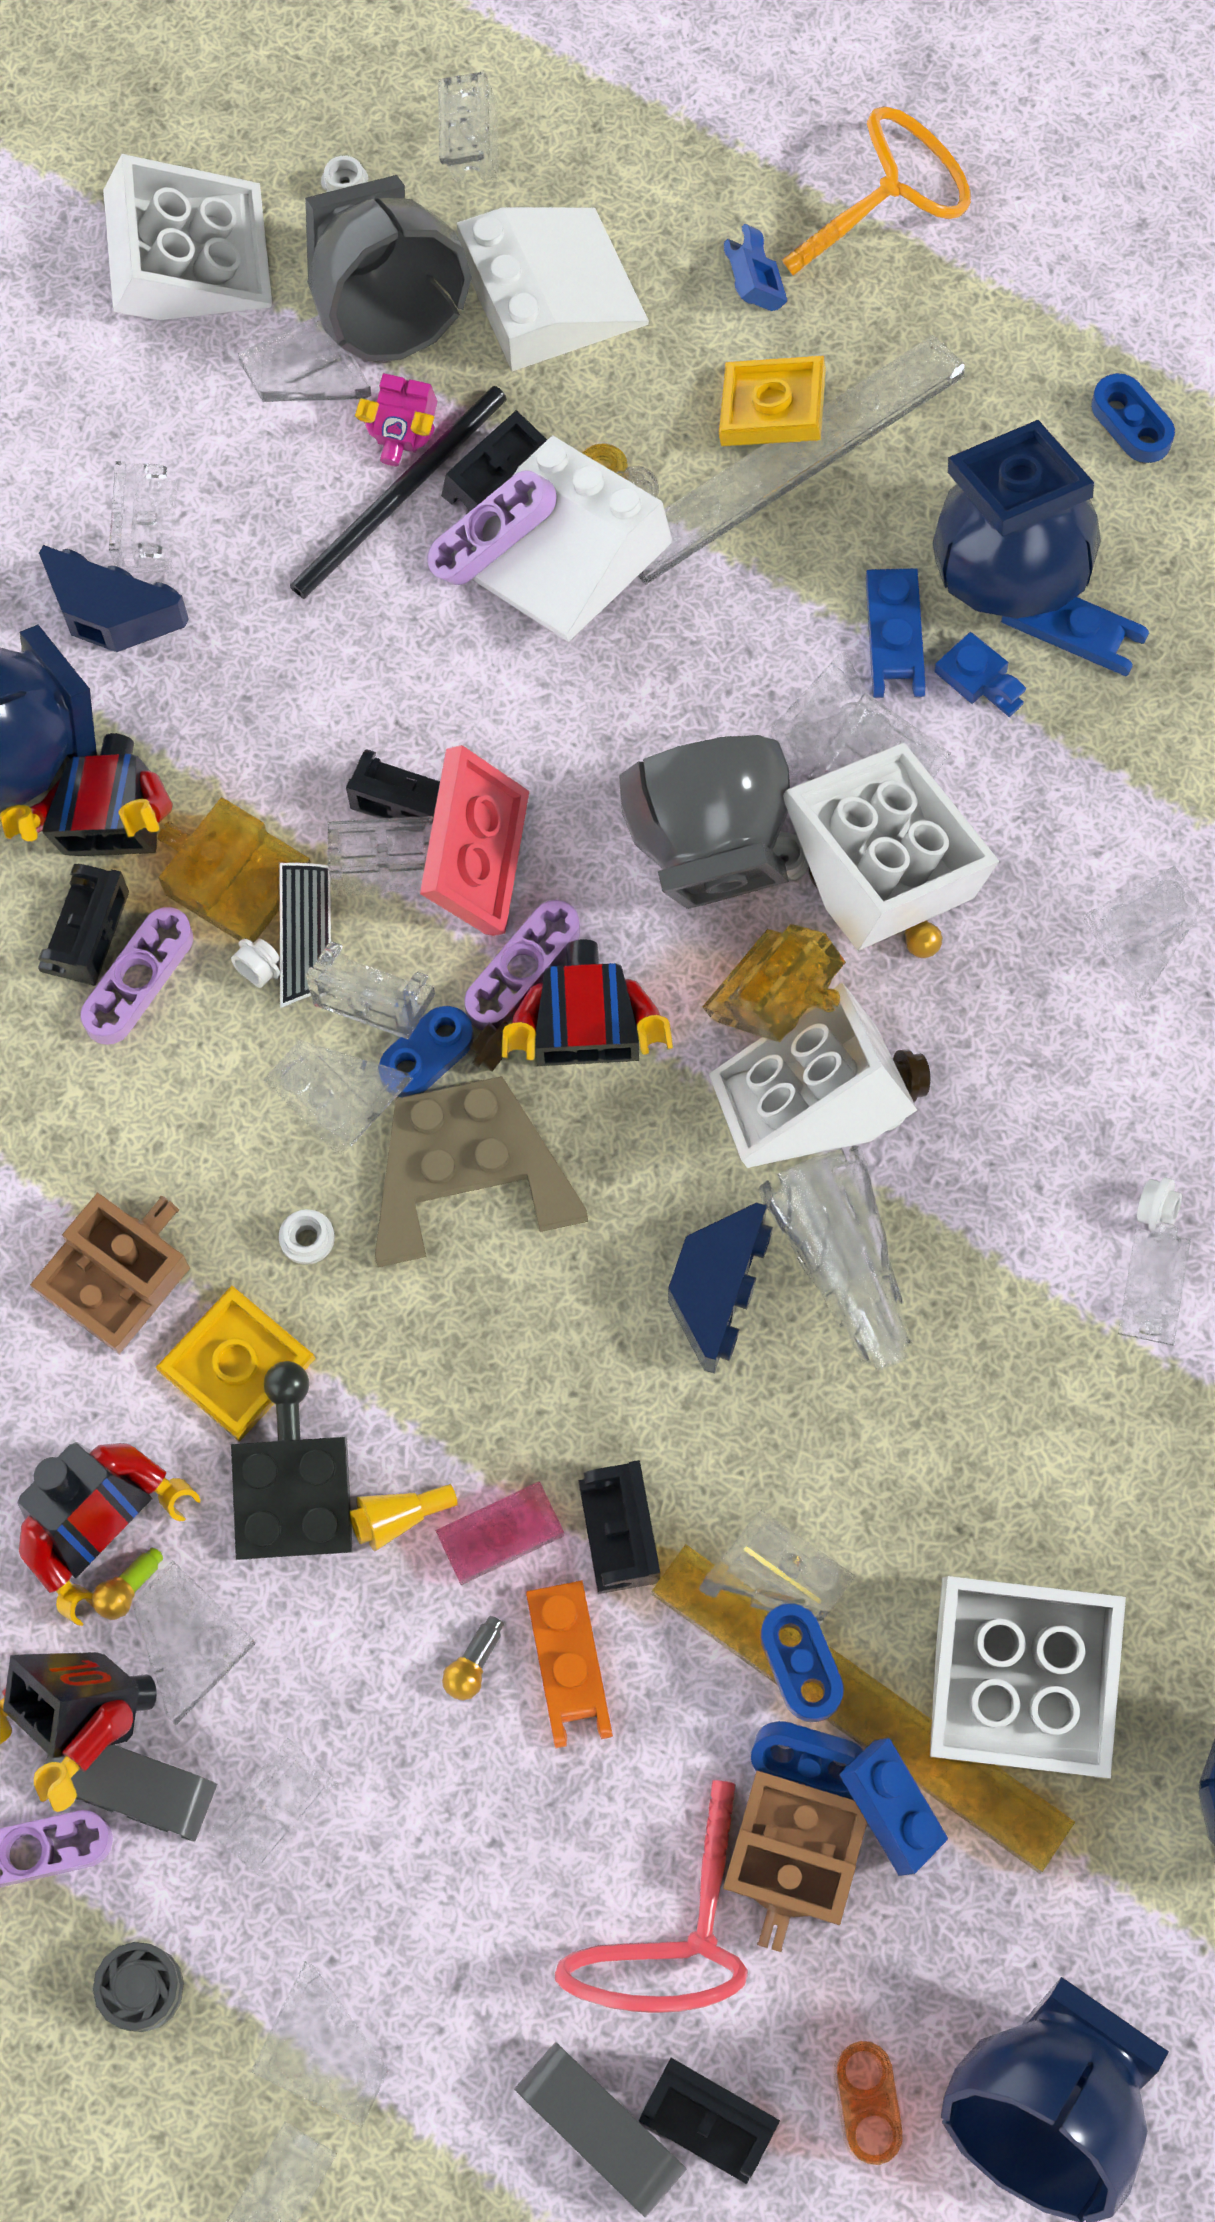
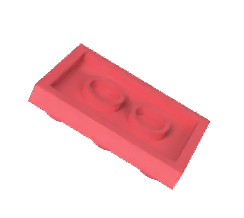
[420,745,529,936]

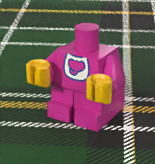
[355,373,438,467]

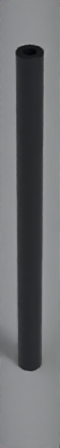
[290,386,507,599]

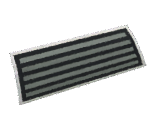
[280,863,331,1008]

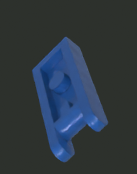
[866,568,926,698]
[1001,597,1149,676]

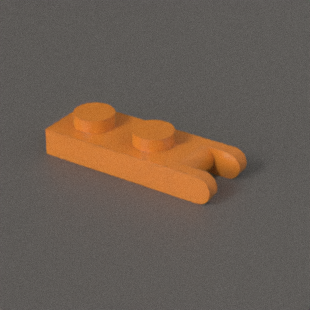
[526,1580,613,1749]

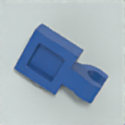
[724,224,788,311]
[934,631,1026,717]

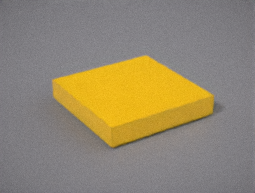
[719,356,826,446]
[155,1285,315,1442]

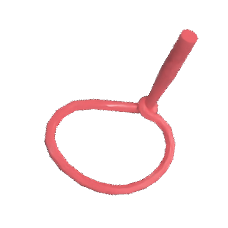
[555,1780,748,2013]

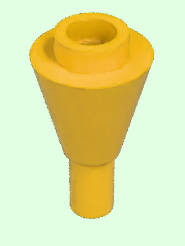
[349,1484,458,1552]

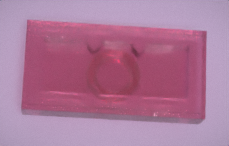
[435,1481,565,1585]

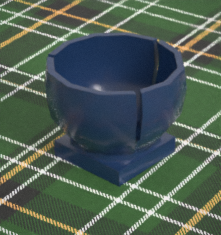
[932,420,1101,619]
[0,624,97,813]
[941,1977,1169,2222]

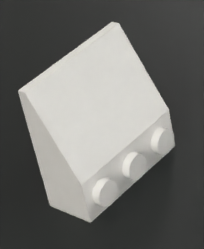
[103,154,272,320]
[457,207,649,371]
[471,435,673,642]
[783,742,999,951]
[709,982,917,1168]
[930,1576,1126,1778]

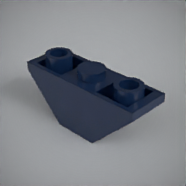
[39,545,189,652]
[668,1202,773,1374]

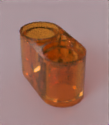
[834,2041,903,2165]

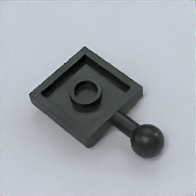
[231,1361,352,1560]

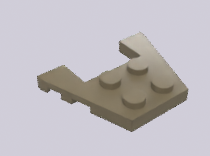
[375,1076,588,1267]

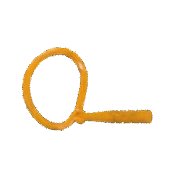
[782,106,971,276]

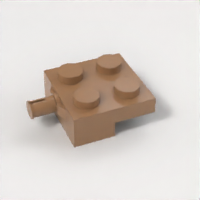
[30,1192,190,1355]
[723,1771,867,1952]

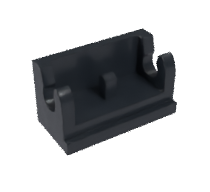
[441,410,547,514]
[346,749,440,835]
[38,864,129,986]
[578,1460,661,1594]
[639,2057,780,2184]

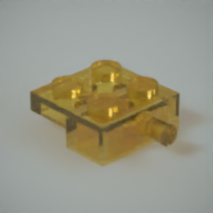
[158,797,311,943]
[702,924,846,1043]

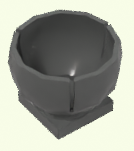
[305,175,472,362]
[619,735,790,909]

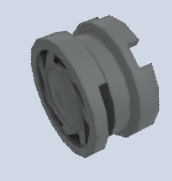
[93,1942,184,2033]

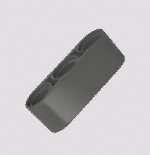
[44,1745,218,1842]
[514,2042,687,2218]

